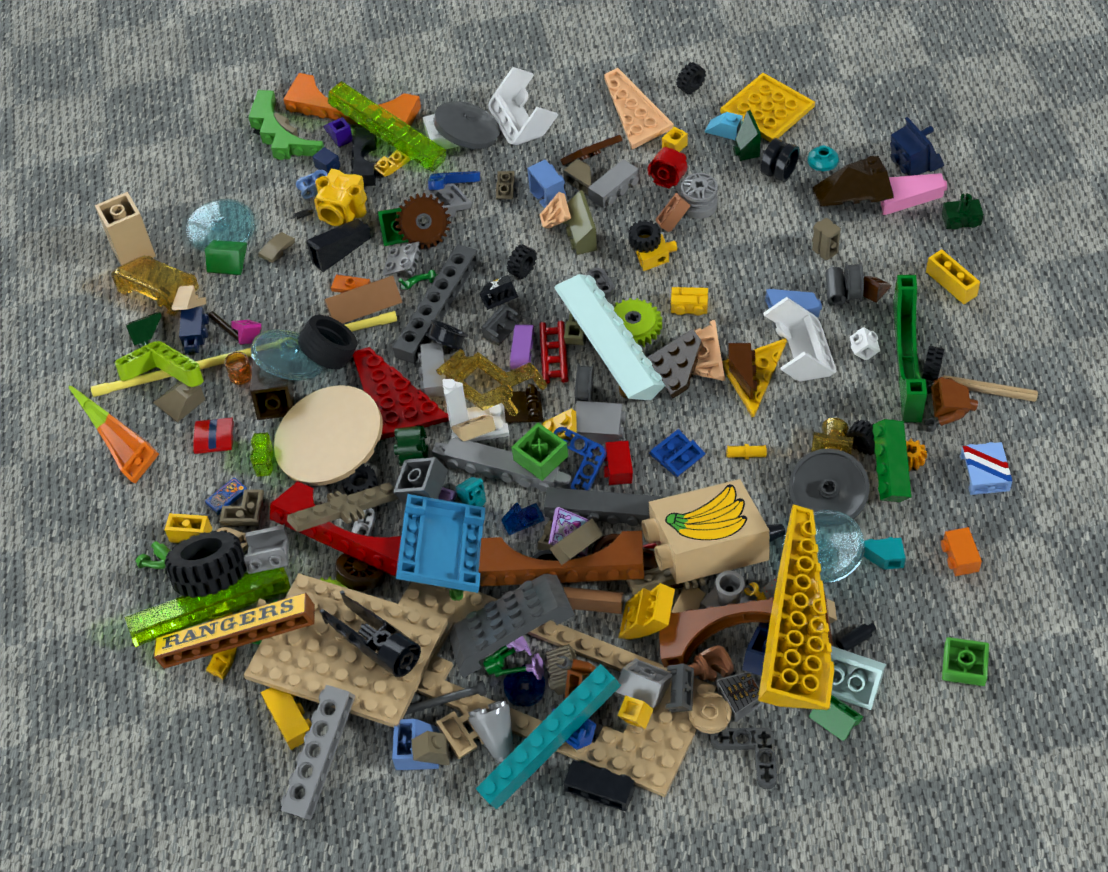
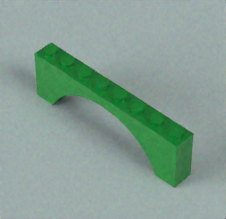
[893,275,927,422]

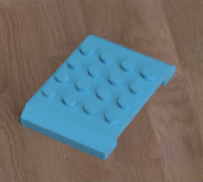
[396,494,485,593]

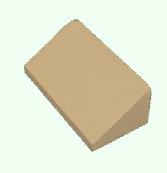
[451,415,496,441]
[671,583,706,613]

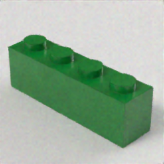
[873,419,912,502]

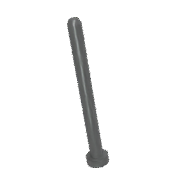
[405,680,487,715]

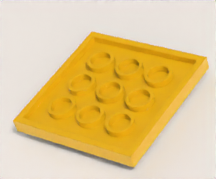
[720,73,815,142]

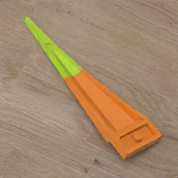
[69,386,159,484]

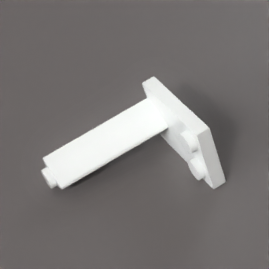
[442,379,509,442]

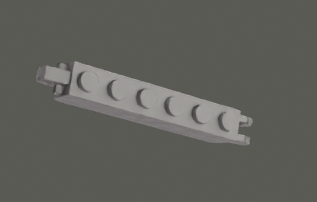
[432,437,571,492]

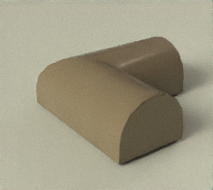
[219,490,264,526]

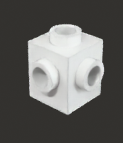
[850,327,880,360]

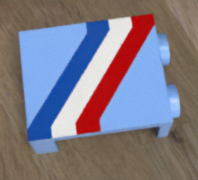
[960,442,1012,495]

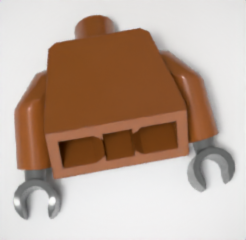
[925,377,978,432]
[551,654,603,711]

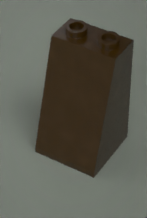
[250,348,294,420]

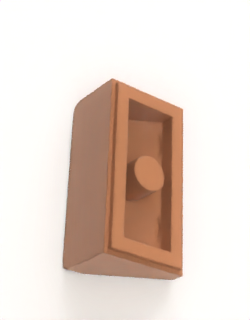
[656,192,690,232]

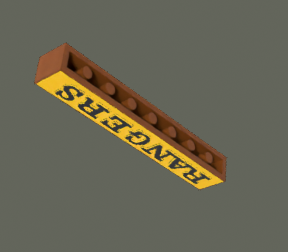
[154,593,315,669]

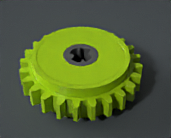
[614,298,662,347]

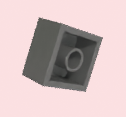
[393,457,448,504]

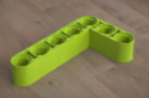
[115,341,204,387]

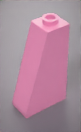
[880,173,947,215]

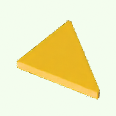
[722,338,787,417]

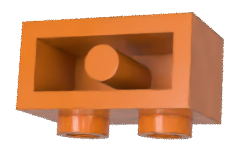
[941,527,982,576]

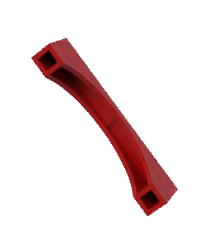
[270,481,401,577]

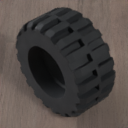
[165,531,247,598]

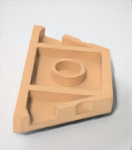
[692,320,725,381]

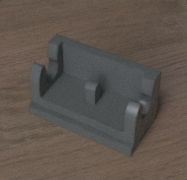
[481,303,521,346]
[665,663,694,712]

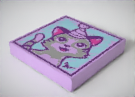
[548,507,589,557]

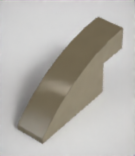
[550,519,604,565]

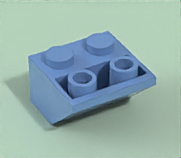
[392,719,440,770]

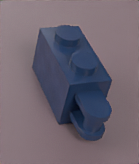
[179,307,209,354]

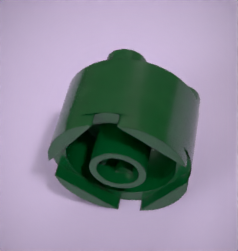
[394,426,428,466]

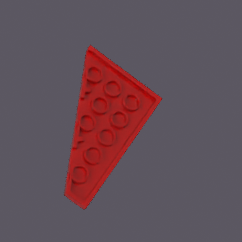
[353,347,449,440]

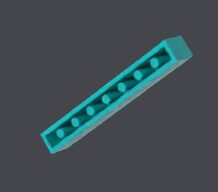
[476,664,621,809]

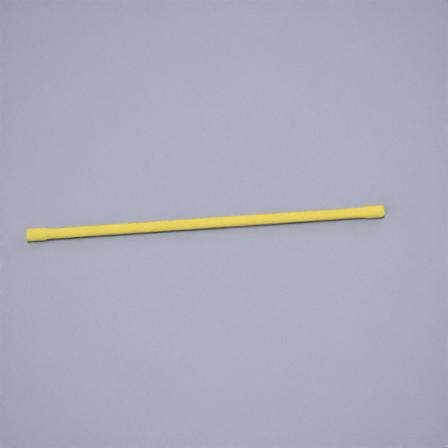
[91,311,397,397]

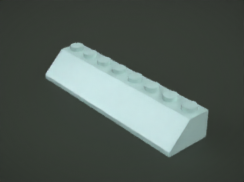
[554,274,665,400]

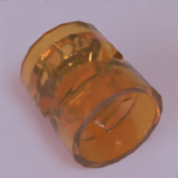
[224,352,252,385]

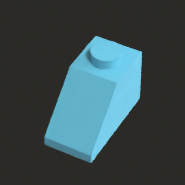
[705,112,743,140]

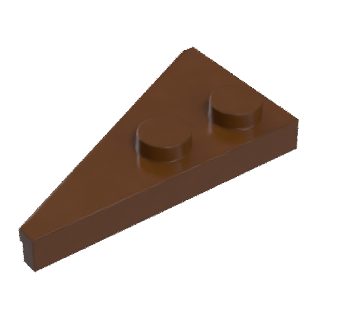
[560,135,623,165]

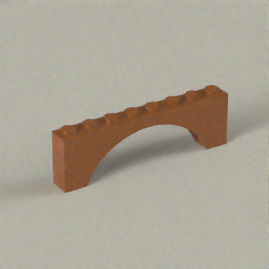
[479,530,644,586]
[659,591,833,668]

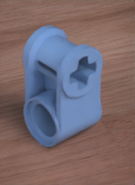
[296,170,327,199]

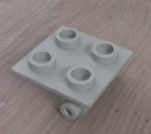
[382,242,420,278]

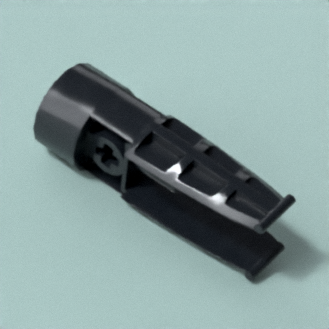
[320,590,421,678]

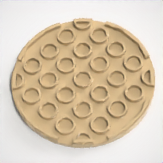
[274,385,383,486]

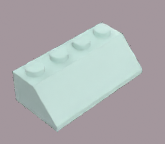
[831,646,886,710]

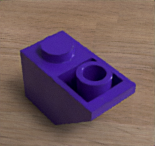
[323,117,352,148]

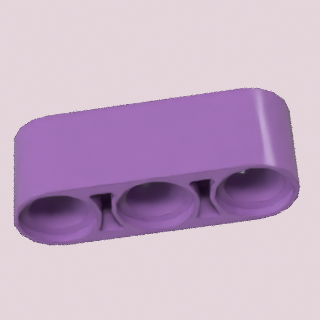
[510,324,534,370]

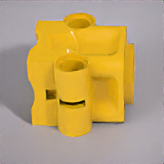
[314,168,367,226]

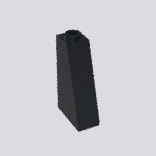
[306,218,371,272]

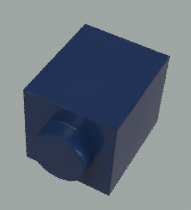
[312,147,341,175]

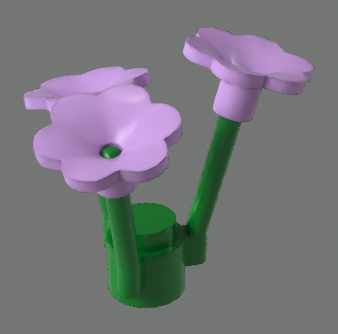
[483,636,544,680]

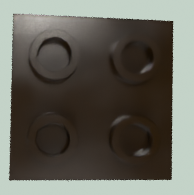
[503,384,543,423]

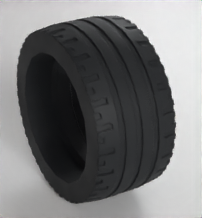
[298,315,358,370]

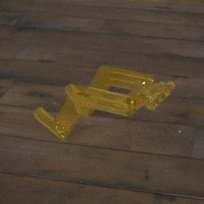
[436,349,547,416]

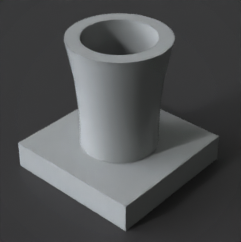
[700,571,757,628]

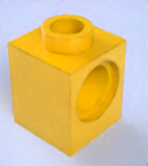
[662,126,688,152]
[617,695,653,729]

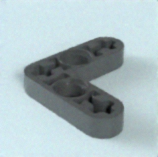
[711,728,777,790]

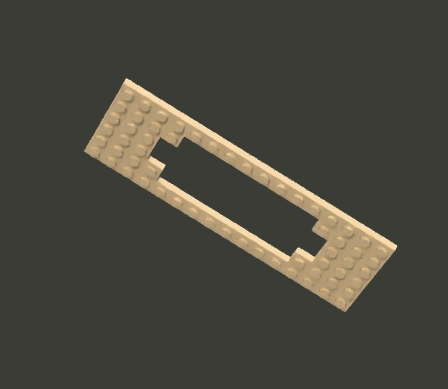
[398,581,717,797]

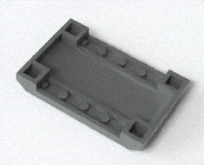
[449,574,575,678]

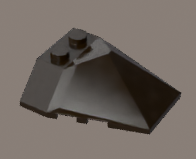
[812,156,894,206]

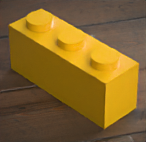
[926,249,980,305]
[260,687,312,750]

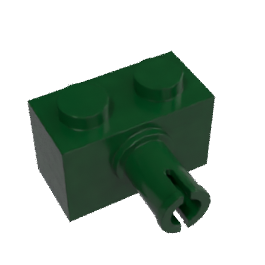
[942,193,984,230]

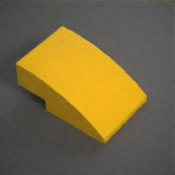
[619,583,675,640]

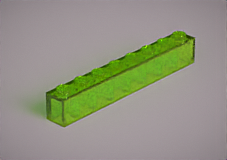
[328,81,447,172]
[124,567,291,647]

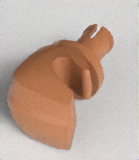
[688,645,734,682]

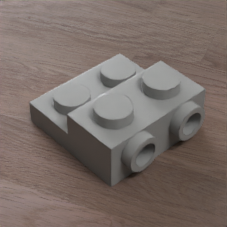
[424,183,472,218]

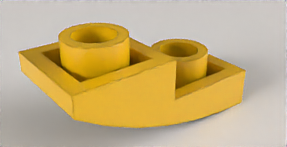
[374,149,411,177]

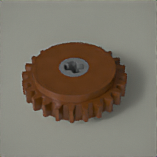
[395,193,451,249]

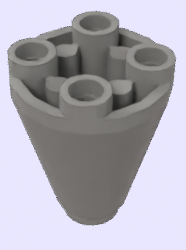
[468,700,514,763]

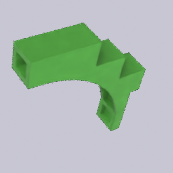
[249,90,324,160]

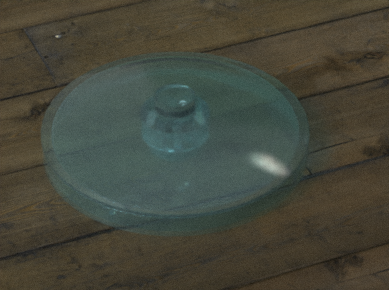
[186,199,255,252]
[251,329,324,380]
[782,510,865,584]

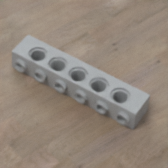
[281,685,355,820]

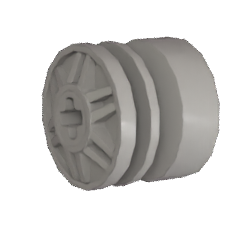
[681,173,718,219]

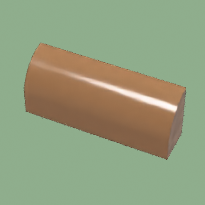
[324,275,403,324]

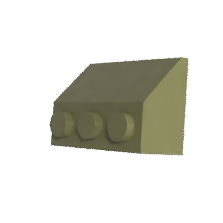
[563,190,597,255]

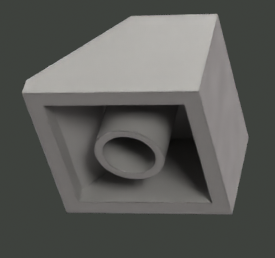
[615,658,672,708]

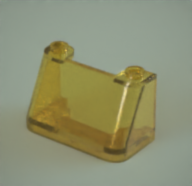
[111,255,199,316]

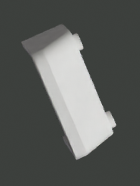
[489,67,558,145]
[764,297,836,382]

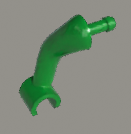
[398,270,438,290]

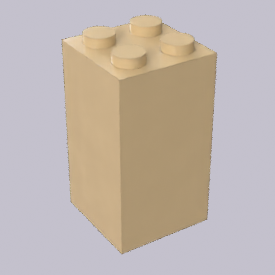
[95,192,156,270]

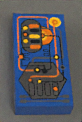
[205,477,247,515]

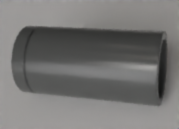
[825,267,846,305]

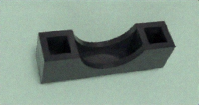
[351,127,377,186]

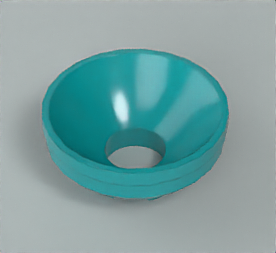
[807,145,839,171]

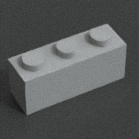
[588,159,639,208]
[418,342,447,398]

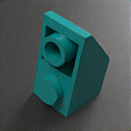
[455,477,486,507]
[859,537,906,570]

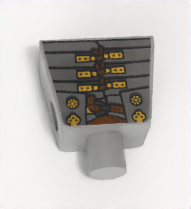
[716,672,763,722]

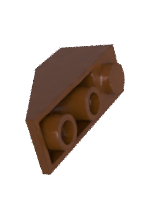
[728,343,757,399]

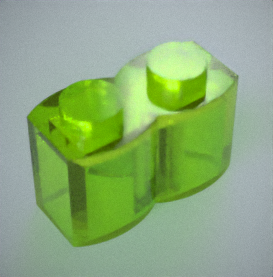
[250,432,274,477]

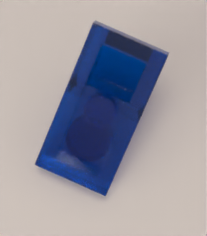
[501,502,545,535]

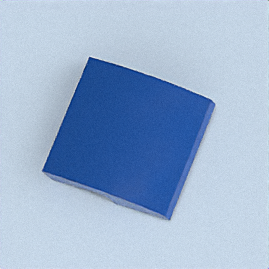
[649,429,706,477]

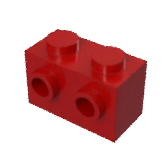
[601,441,633,485]

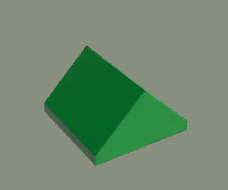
[205,240,247,275]

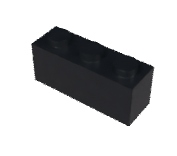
[563,760,635,812]

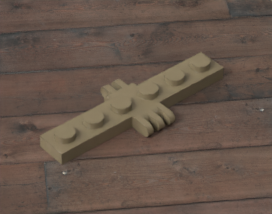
[287,482,399,532]
[626,567,706,595]

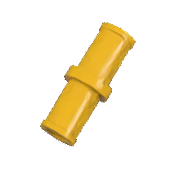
[726,444,767,459]

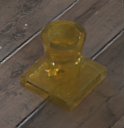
[811,418,853,455]

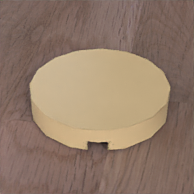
[688,692,732,734]

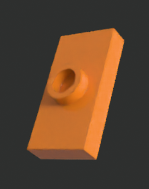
[331,274,371,293]

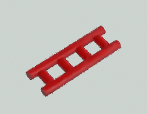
[539,321,569,384]

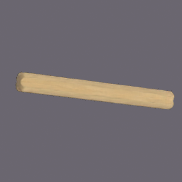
[943,375,1038,402]

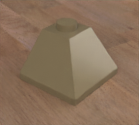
[153,381,206,423]

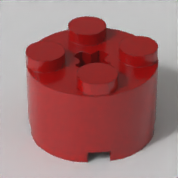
[647,147,688,189]

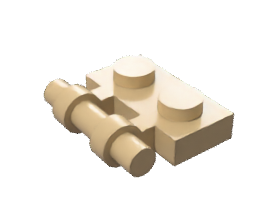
[436,705,484,759]

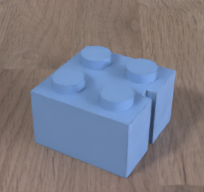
[527,160,566,208]

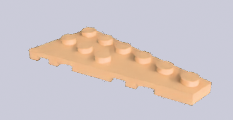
[604,68,674,150]

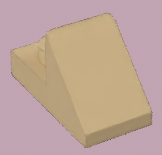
[172,285,206,310]

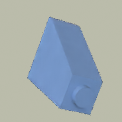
[765,289,822,317]

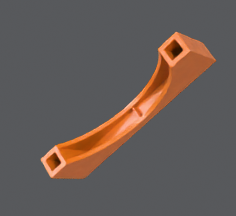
[283,73,421,134]

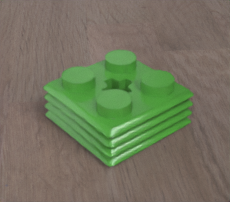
[942,637,989,686]

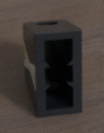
[479,275,519,310]

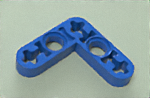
[428,171,481,190]
[554,427,606,491]

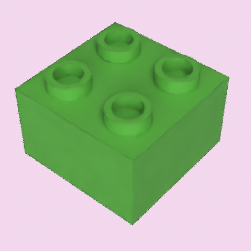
[512,423,568,481]

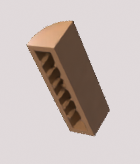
[563,587,624,614]

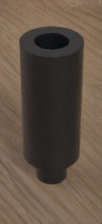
[836,623,876,651]

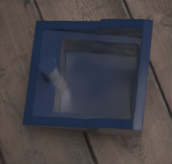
[890,117,944,176]

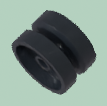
[760,138,800,182]

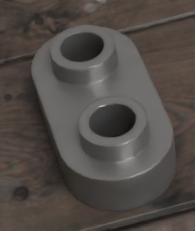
[588,268,614,298]

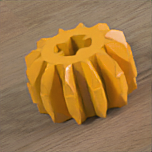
[906,438,927,471]

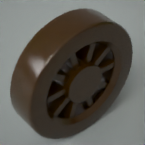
[335,553,386,591]

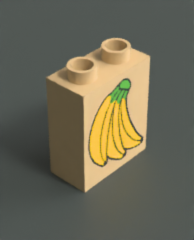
[641,479,770,584]

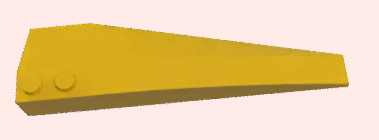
[758,504,834,710]

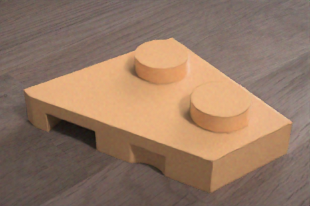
[540,192,571,228]

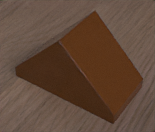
[863,276,892,303]

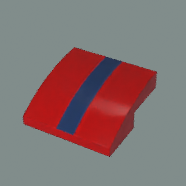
[193,417,234,454]

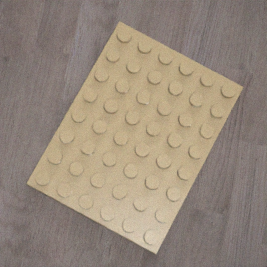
[244,573,448,728]

